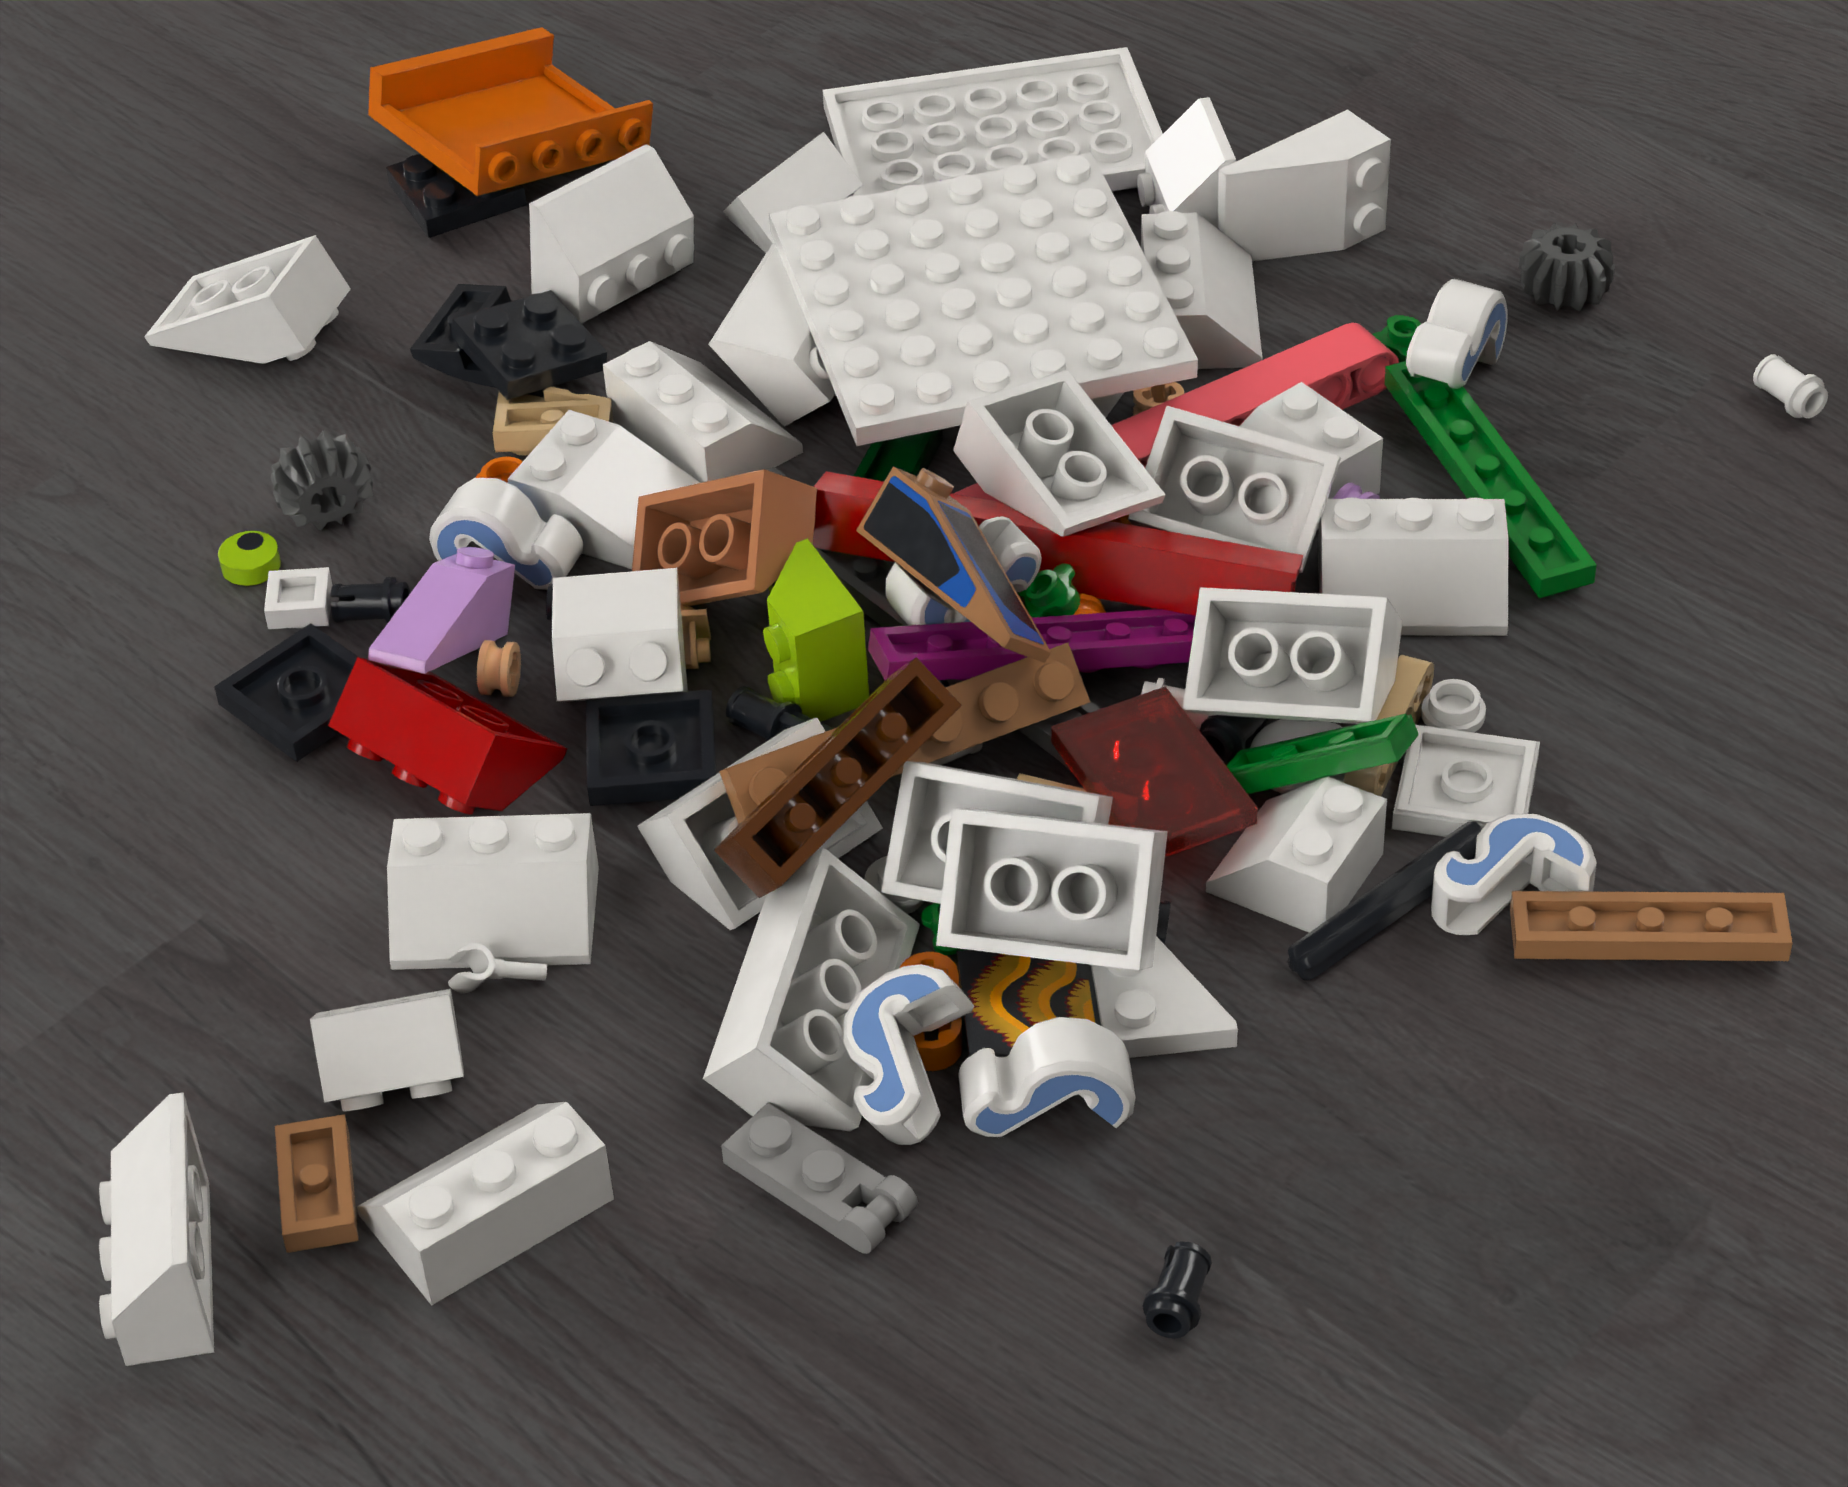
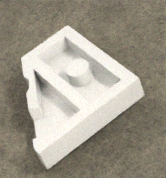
[1089,936,1238,1058]

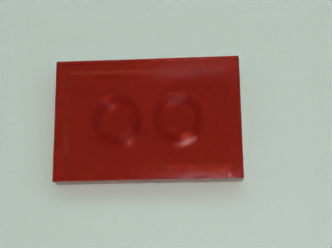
[1051,686,1258,857]

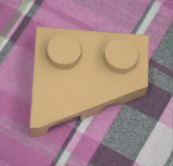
[492,387,613,455]

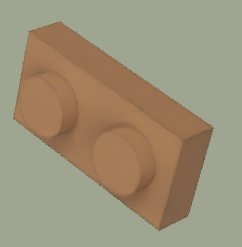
[275,1114,359,1253]

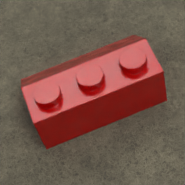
[328,657,568,815]

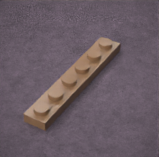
[719,643,1090,824]

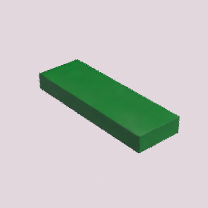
[1216,714,1419,799]

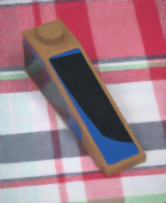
[856,467,1051,663]

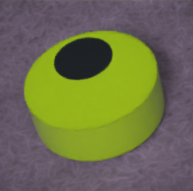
[218,531,281,586]

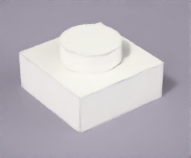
[264,567,333,629]

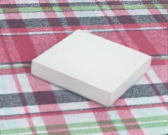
[1392,725,1540,837]

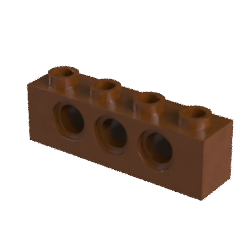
[714,657,962,898]

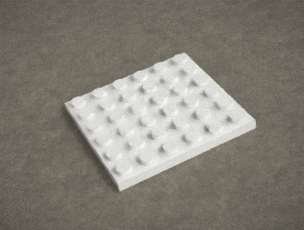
[769,152,1198,446]

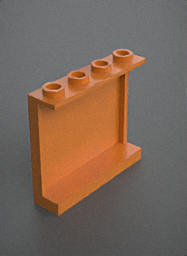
[368,27,653,196]

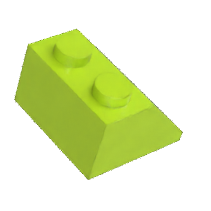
[763,538,869,722]

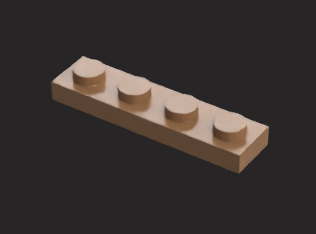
[1510,891,1793,961]

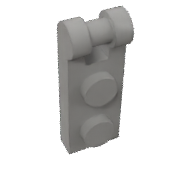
[721,1103,918,1254]

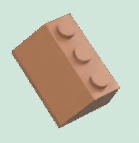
[632,469,817,606]

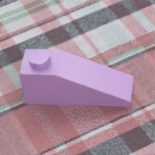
[368,547,515,674]

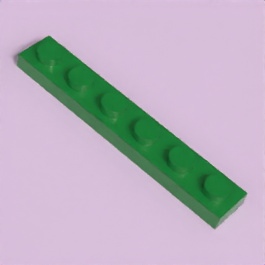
[1384,361,1597,598]

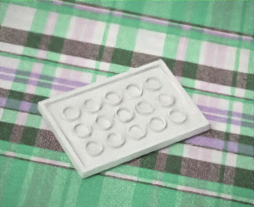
[823,47,1163,196]

